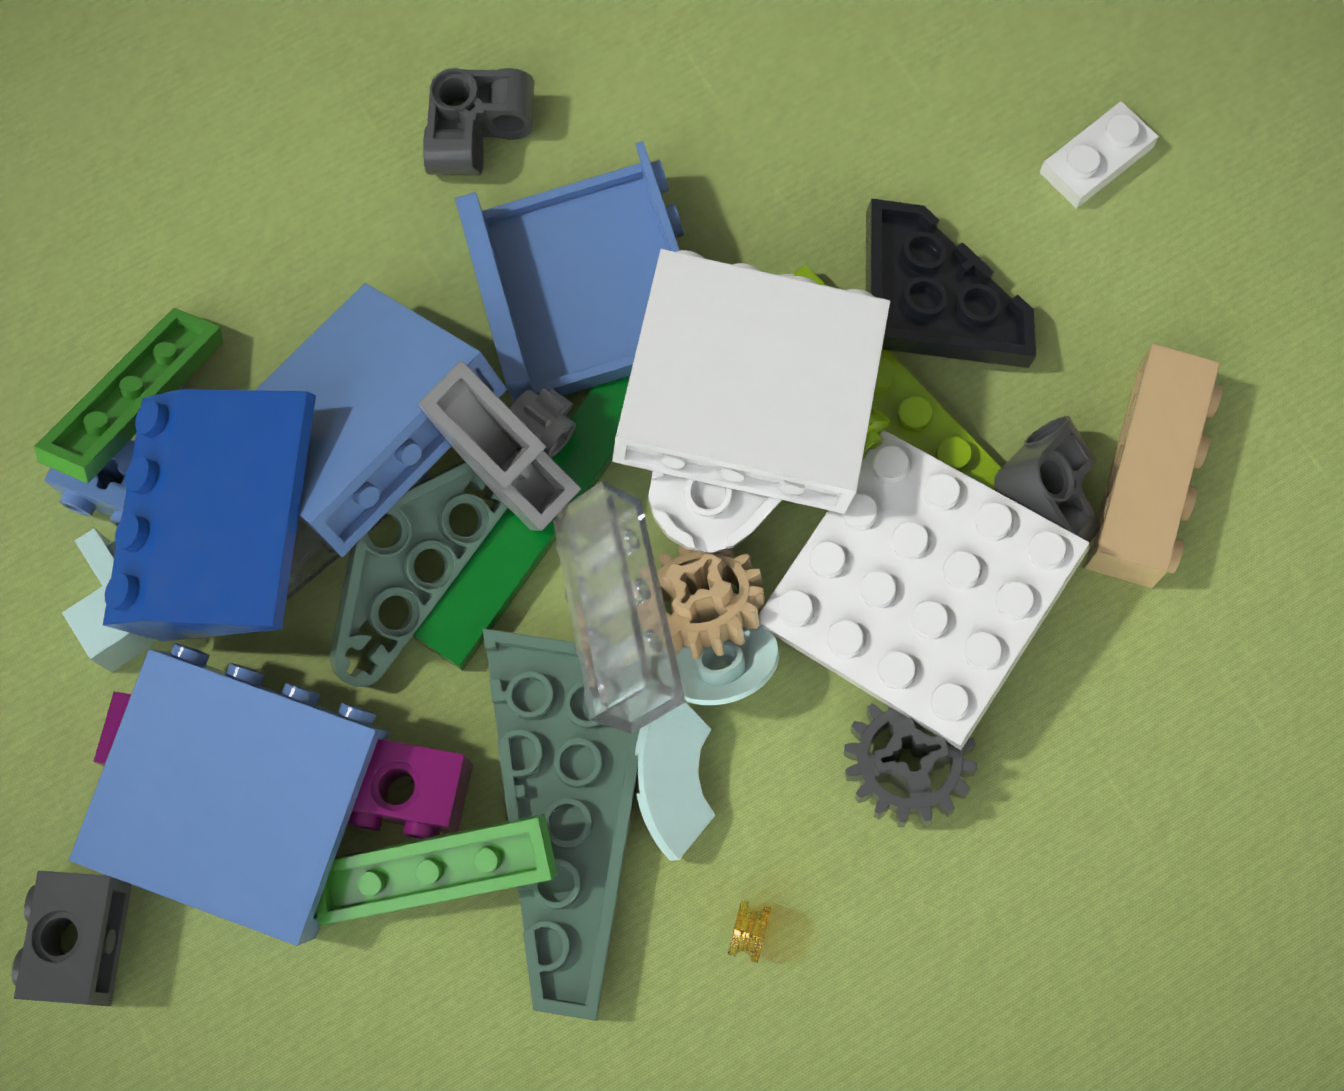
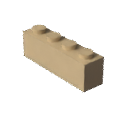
[1084,343,1223,589]

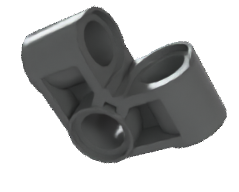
[423,68,535,176]
[994,416,1099,542]

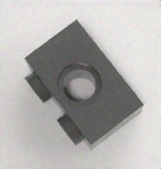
[12,870,132,1006]

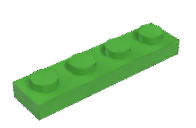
[34,308,223,484]
[316,814,558,926]

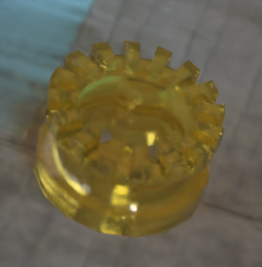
[728,900,771,963]

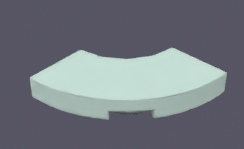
[635,687,715,861]

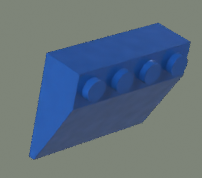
[103,389,316,641]

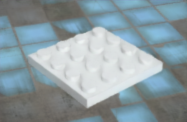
[758,429,1090,750]

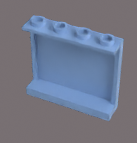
[455,141,690,402]
[256,283,507,558]
[69,643,390,946]

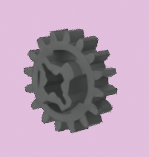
[844,703,977,827]

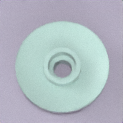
[661,626,779,705]

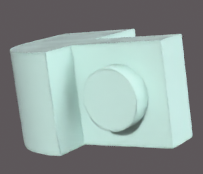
[62,528,156,673]

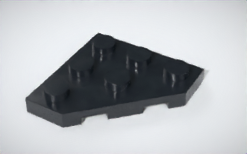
[866,198,1036,368]

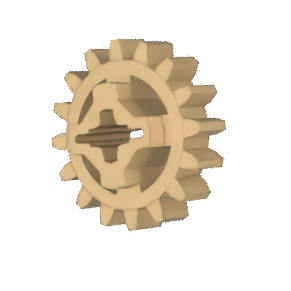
[636,545,766,659]

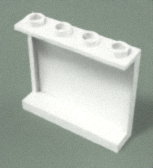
[612,249,890,514]

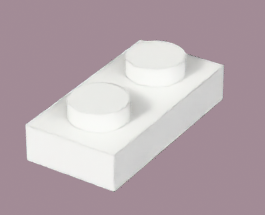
[1040,101,1159,209]

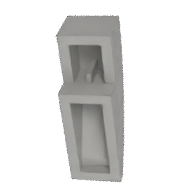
[417,360,581,531]

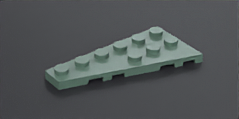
[483,629,657,1021]

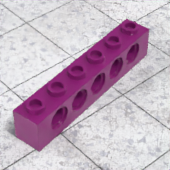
[93,691,473,839]

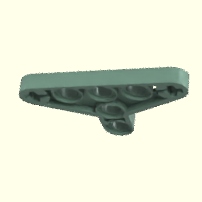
[330,461,508,687]

